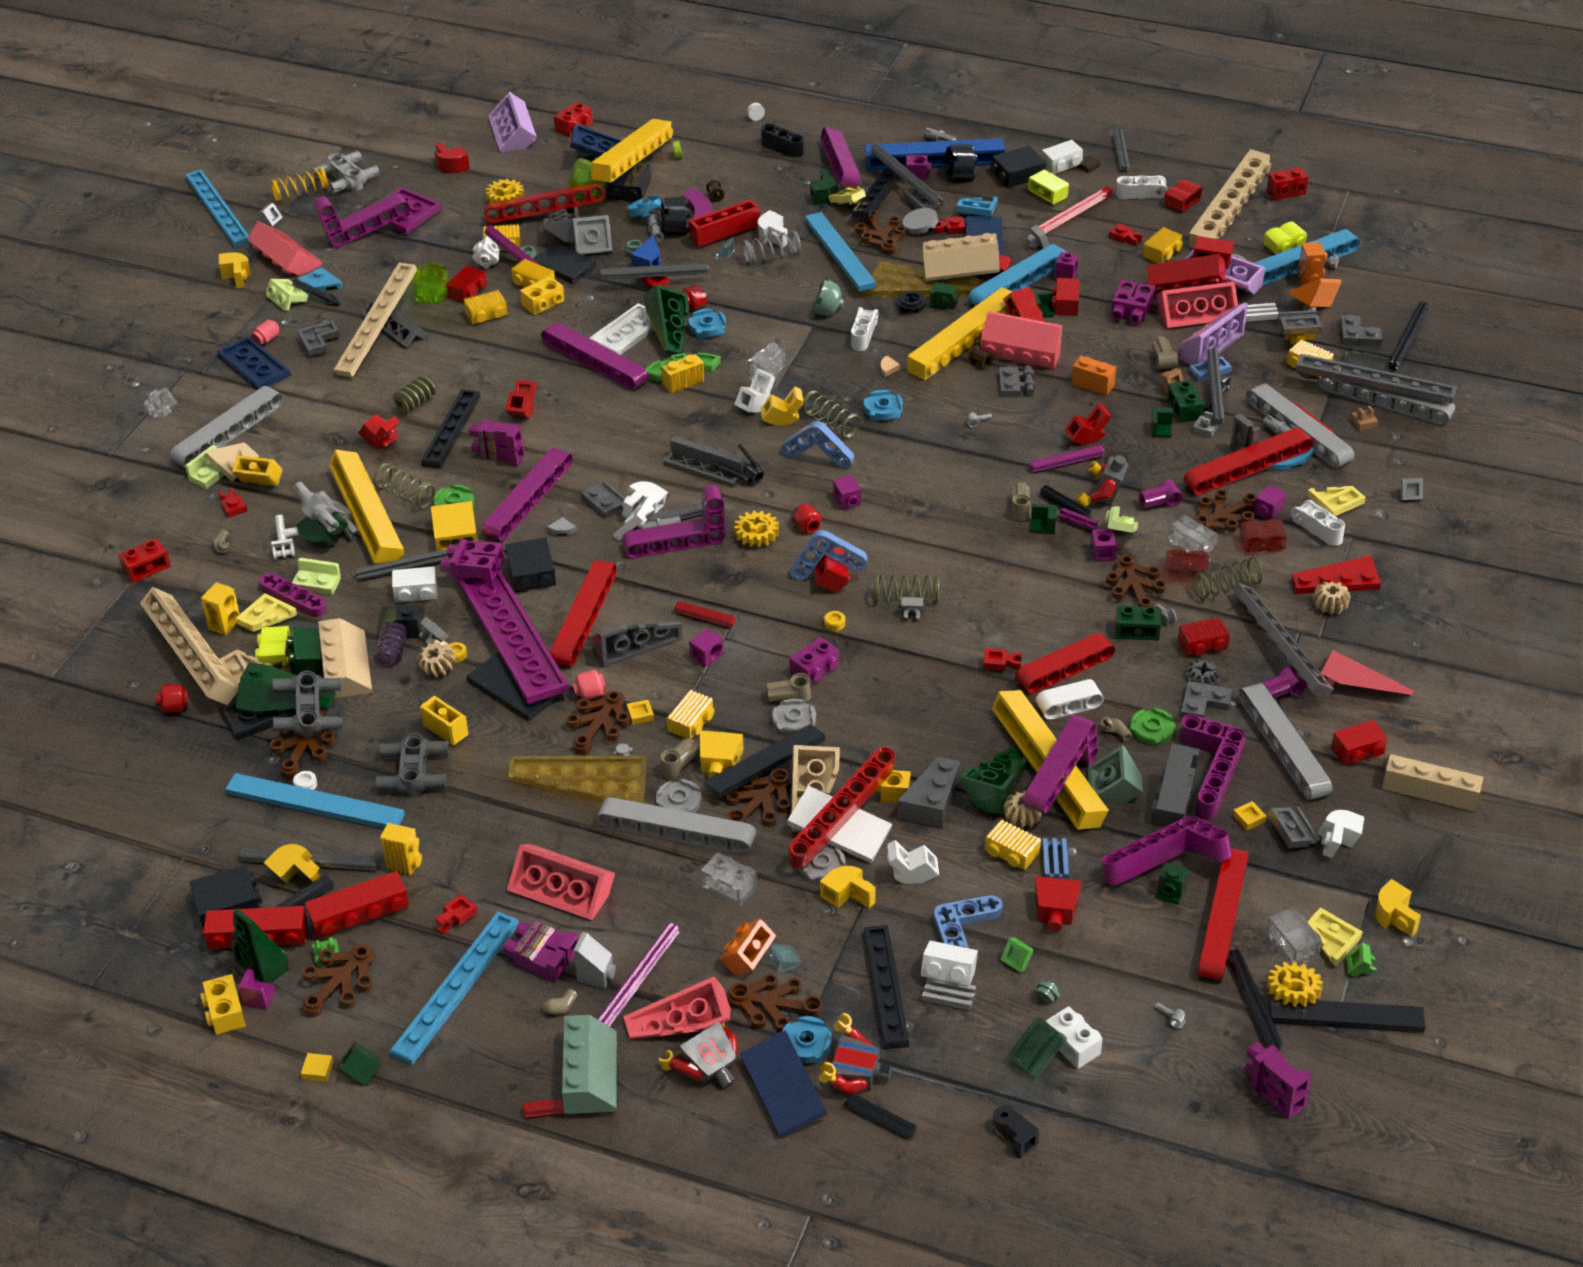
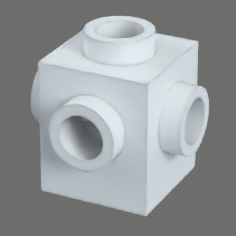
[472,236,501,269]

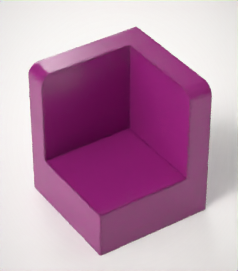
[239,969,276,1010]

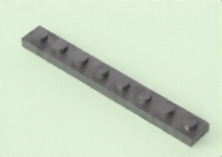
[1295,354,1457,404]
[1232,582,1334,696]

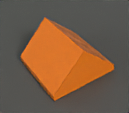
[1289,279,1341,307]

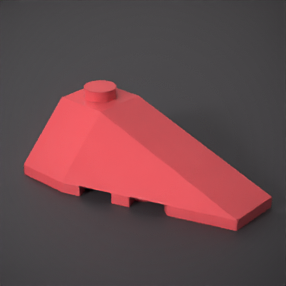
[1320,650,1414,695]
[623,976,731,1039]

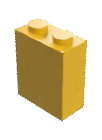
[431,501,477,551]

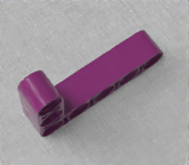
[313,193,410,247]
[622,485,726,558]
[1023,714,1098,814]
[1179,715,1246,820]
[1101,816,1232,885]

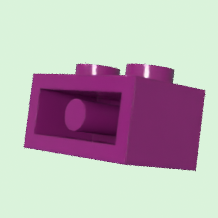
[789,637,839,685]

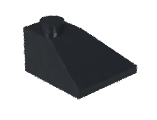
[377,605,425,639]

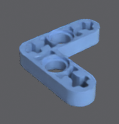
[781,421,855,469]
[790,530,868,581]
[934,895,1003,948]

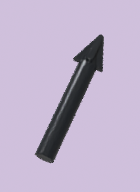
[292,278,341,305]
[1204,377,1231,413]

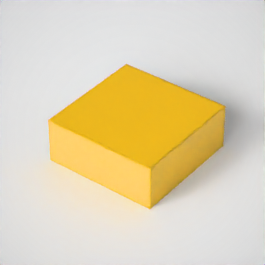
[627,700,654,725]
[1233,801,1267,831]
[301,1053,334,1082]

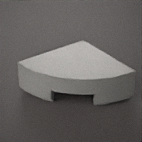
[547,517,577,535]

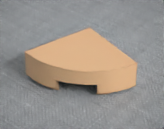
[881,356,900,377]

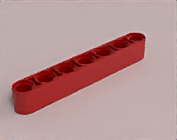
[484,183,605,223]
[1183,427,1313,495]
[550,560,617,667]
[788,747,895,869]
[1198,848,1249,981]

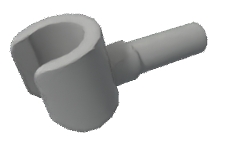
[967,412,992,428]
[1155,604,1177,625]
[1155,1003,1186,1029]

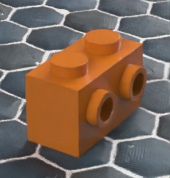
[1297,242,1327,286]
[1071,356,1116,396]
[719,919,776,976]

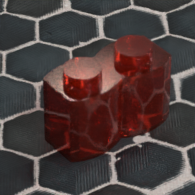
[1240,519,1287,552]
[1165,549,1209,574]

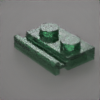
[1006,1016,1067,1079]

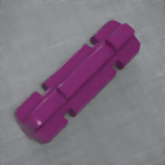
[1059,508,1098,530]

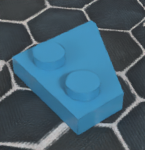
[956,197,998,216]
[292,267,343,295]

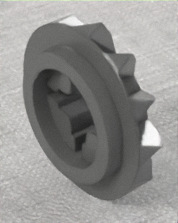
[1185,659,1221,685]

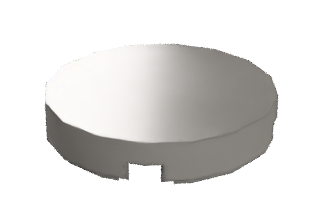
[902,208,938,234]
[772,698,816,735]
[656,779,702,813]
[799,843,846,884]

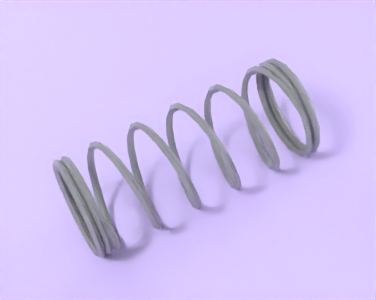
[742,231,801,263]

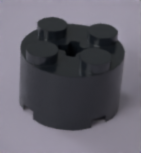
[945,144,978,180]
[661,197,690,234]

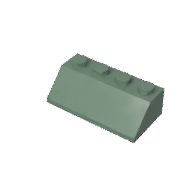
[562,1015,617,1114]

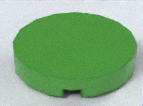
[434,485,475,506]
[1130,708,1176,745]

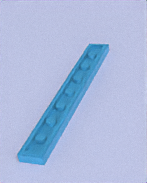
[185,170,251,248]
[805,212,876,292]
[225,773,405,829]
[390,911,519,1065]

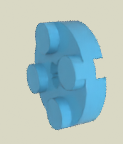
[627,195,661,218]
[688,309,726,339]
[864,390,903,422]
[782,1016,832,1064]

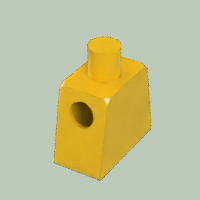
[700,731,744,778]

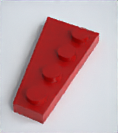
[1291,555,1381,594]

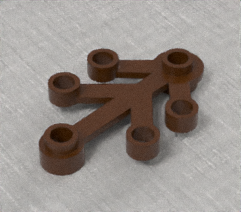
[855,211,906,255]
[1191,489,1257,534]
[1106,555,1166,607]
[566,691,630,756]
[270,712,335,780]
[726,768,791,827]
[302,944,374,1017]
[727,973,823,1033]

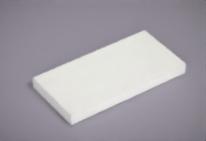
[589,303,655,355]
[787,786,892,863]

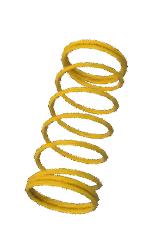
[271,167,328,201]

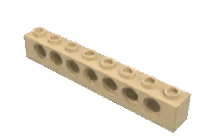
[1189,149,1271,248]
[140,587,239,705]

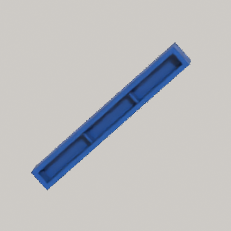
[865,138,1005,171]

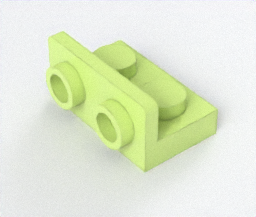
[266,279,308,311]
[185,445,225,489]
[1105,506,1139,533]
[292,558,341,595]

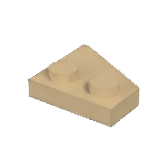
[204,442,259,482]
[219,649,271,686]

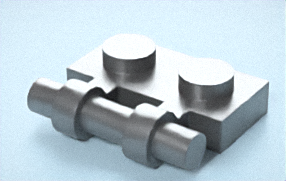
[999,365,1035,397]

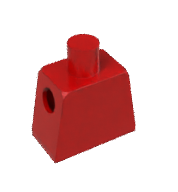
[1034,876,1081,932]

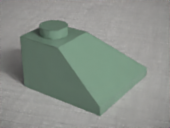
[1088,745,1143,803]

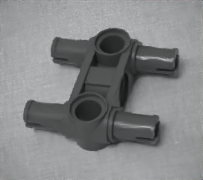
[273,671,342,738]
[376,734,449,797]

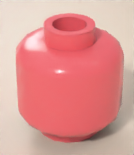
[573,670,606,701]

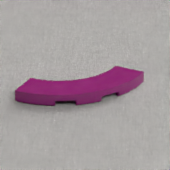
[681,188,713,224]

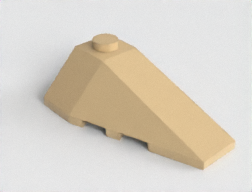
[791,745,840,833]

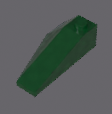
[644,285,689,354]
[236,662,336,715]
[959,748,1029,814]
[231,908,289,984]

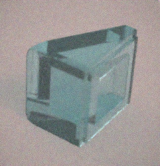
[715,237,735,262]
[769,944,802,973]

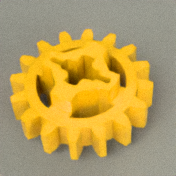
[486,179,524,207]
[734,510,779,547]
[1267,962,1323,1007]

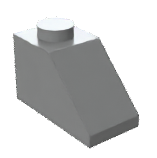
[574,932,616,988]

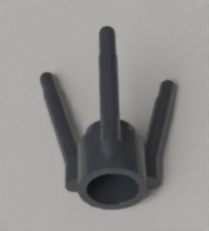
[714,444,765,484]

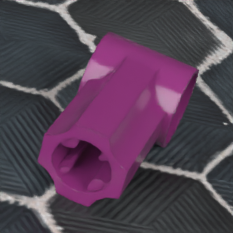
[1138,480,1183,509]
[1261,667,1307,698]

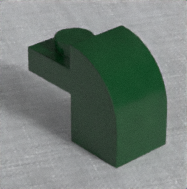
[810,169,838,205]
[296,513,349,548]

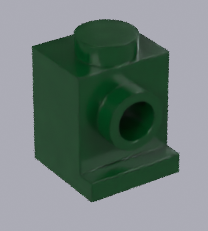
[930,282,959,309]
[1155,862,1189,905]

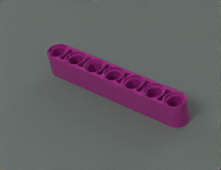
[820,127,860,189]
[541,322,649,390]
[482,448,573,542]

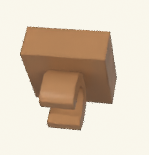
[1160,368,1183,394]
[1350,406,1378,431]

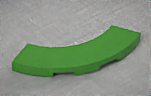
[646,353,721,382]

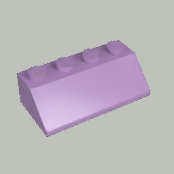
[488,92,537,153]
[1185,249,1265,294]
[1179,302,1248,365]

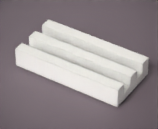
[1245,303,1278,322]

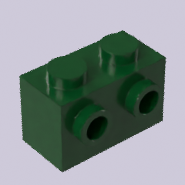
[1167,381,1205,423]
[1115,606,1161,641]
[286,627,322,674]

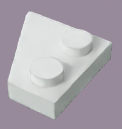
[613,494,656,541]

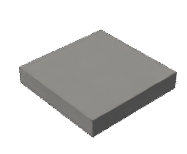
[572,215,613,255]

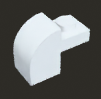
[758,210,787,247]
[734,369,776,413]
[622,482,668,519]
[1317,810,1364,858]
[887,840,939,884]

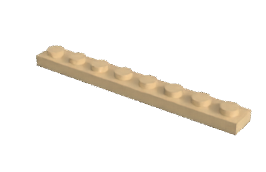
[334,263,417,377]

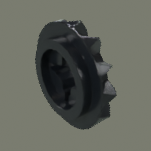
[896,291,926,312]

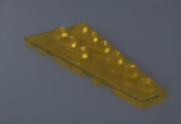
[863,261,985,297]
[508,756,647,804]

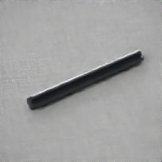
[1388,301,1429,370]

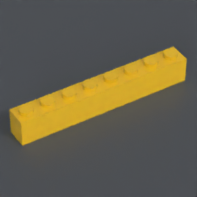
[591,119,673,183]
[907,287,1012,380]
[328,450,404,564]
[991,690,1109,830]

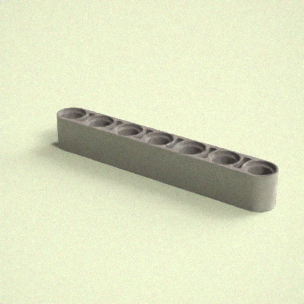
[1319,377,1455,425]
[1246,383,1354,468]
[170,386,283,468]
[1239,683,1332,800]
[596,797,757,854]

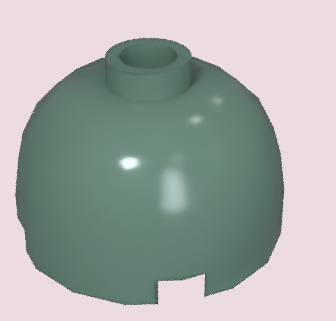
[811,278,844,317]

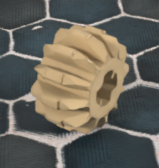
[1313,581,1350,615]
[417,639,456,678]
[1003,790,1043,829]

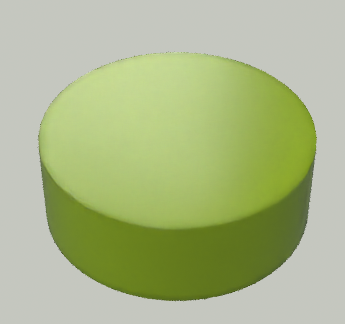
[673,141,682,159]

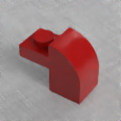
[434,142,470,173]
[505,380,537,418]
[1064,403,1112,445]
[358,414,400,449]

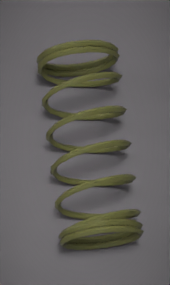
[801,390,860,438]
[373,463,435,509]
[1194,557,1263,599]
[874,575,939,602]

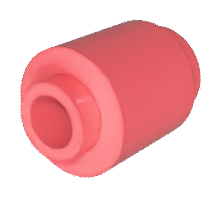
[251,319,280,346]

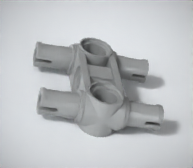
[311,150,380,194]
[292,482,360,541]

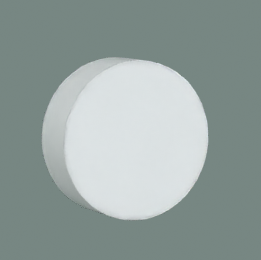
[747,103,765,121]
[293,771,317,790]

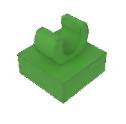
[312,937,341,969]
[1000,937,1033,972]
[1346,942,1376,978]

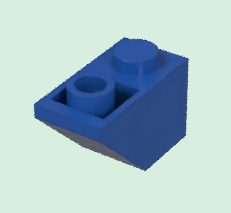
[631,236,661,267]

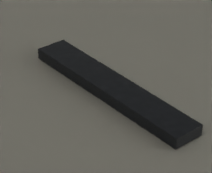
[852,166,900,218]
[421,389,480,469]
[705,724,825,799]
[864,925,909,1050]
[1269,997,1425,1033]

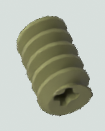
[393,376,436,415]

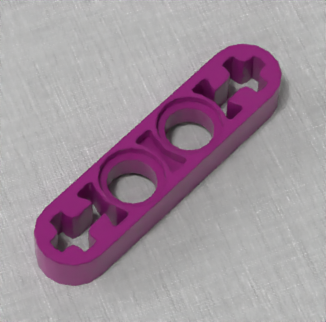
[259,573,327,617]

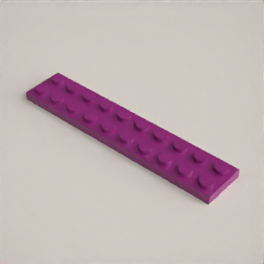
[456,570,569,704]

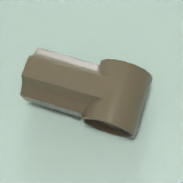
[1152,337,1178,370]
[1012,483,1031,522]
[766,673,811,702]
[660,738,699,780]

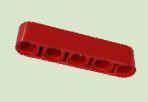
[1015,633,1116,694]

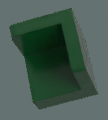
[1034,291,1055,318]
[1151,407,1173,438]
[1030,504,1057,534]
[339,1042,381,1085]

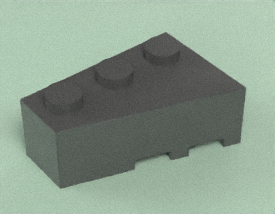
[1151,744,1199,827]
[897,756,961,829]

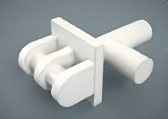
[271,515,299,560]

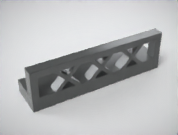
[361,295,428,348]
[663,436,745,488]

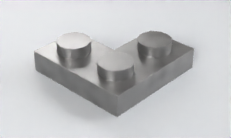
[1340,315,1382,345]
[297,320,340,356]
[1181,681,1233,718]

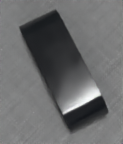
[761,124,804,157]

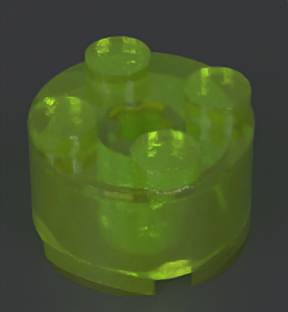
[568,158,604,196]
[412,262,449,304]

